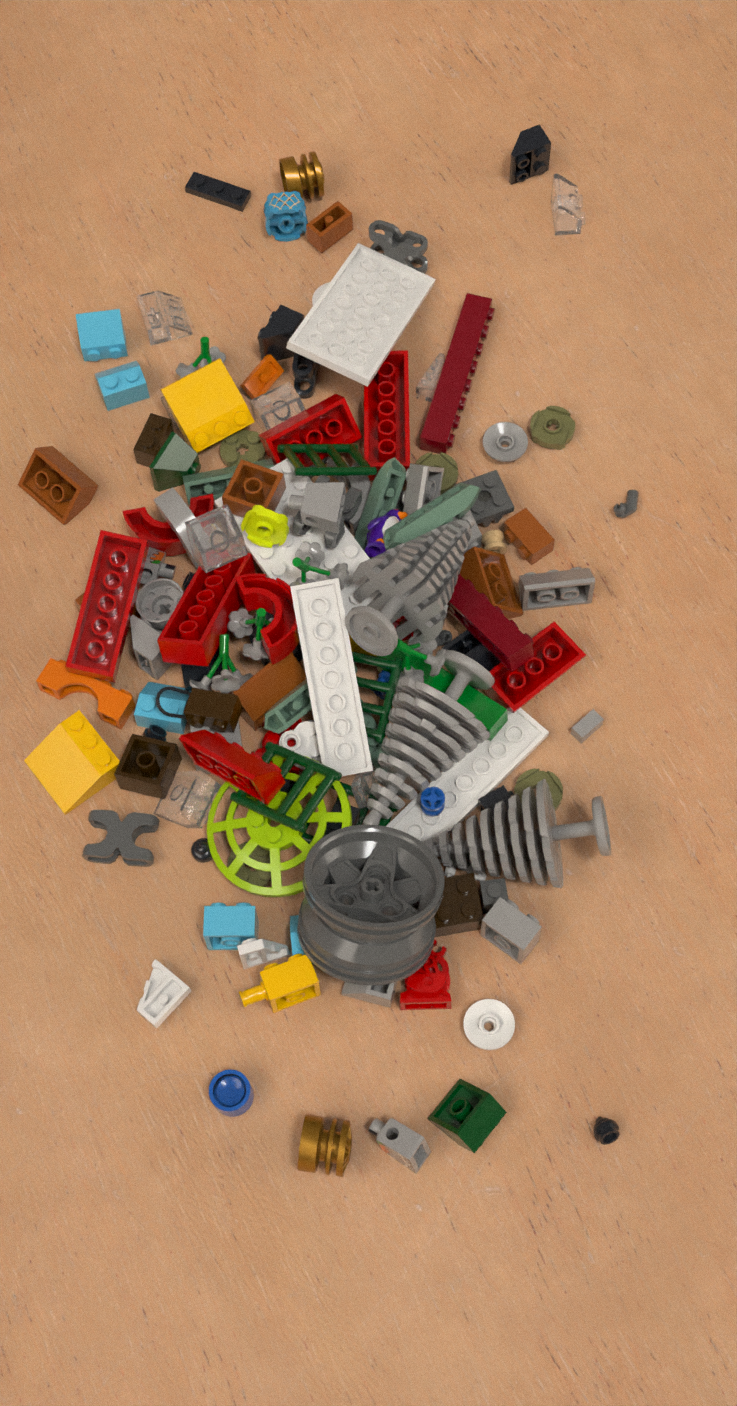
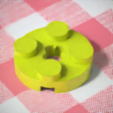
[241,505,289,548]

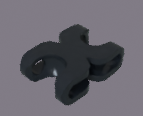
[292,353,320,398]

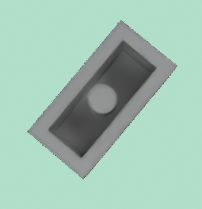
[571,709,604,743]

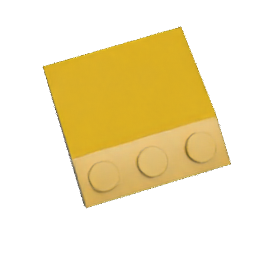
[160,358,254,453]
[24,710,120,815]

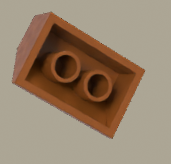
[18,446,99,525]
[460,547,524,619]
[233,652,307,731]

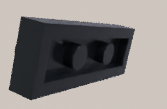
[185,172,251,212]

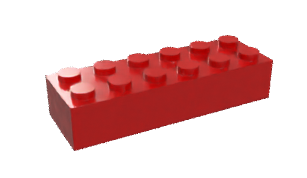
[364,350,410,480]
[65,530,149,683]
[157,550,256,667]

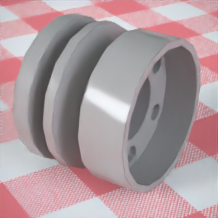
[136,578,184,632]

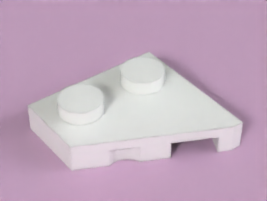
[237,938,290,969]
[137,959,191,1029]

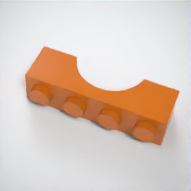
[36,658,136,730]

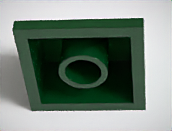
[428,1079,507,1153]

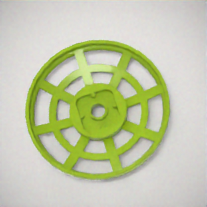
[207,754,352,897]

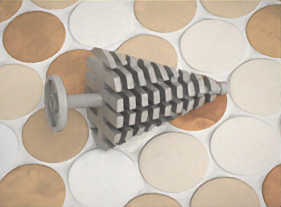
[345,514,475,656]
[363,650,495,825]
[425,779,611,888]

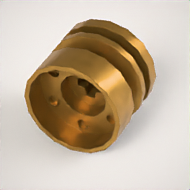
[279,151,325,199]
[298,1114,353,1177]

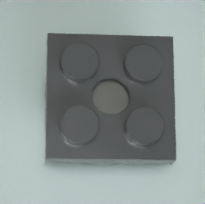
[454,470,514,527]

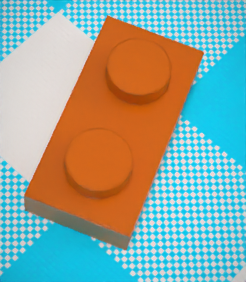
[240,354,284,402]

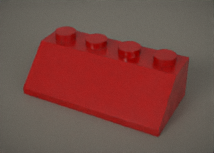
[258,394,362,467]
[483,621,586,713]
[179,729,286,805]

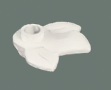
[279,721,320,769]

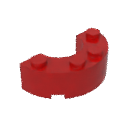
[122,494,216,556]
[235,573,300,665]

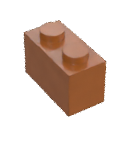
[306,201,353,253]
[503,508,555,565]

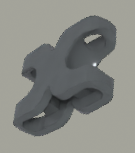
[368,220,428,274]
[293,475,362,548]
[82,810,160,867]

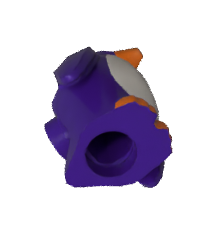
[364,509,408,557]

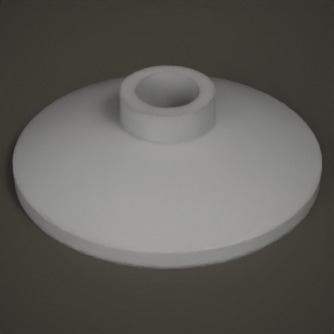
[483,422,528,462]

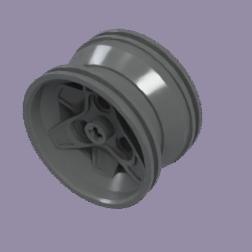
[297,825,444,985]

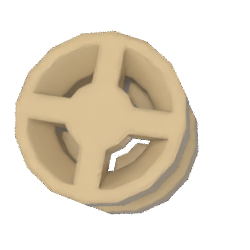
[481,530,507,554]

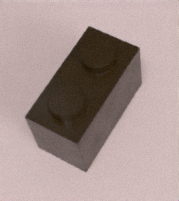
[133,413,174,467]
[183,688,243,733]

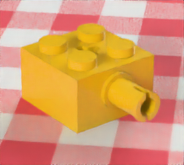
[239,954,321,1013]

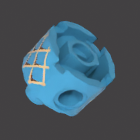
[264,191,308,242]

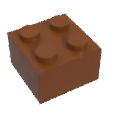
[222,459,286,518]

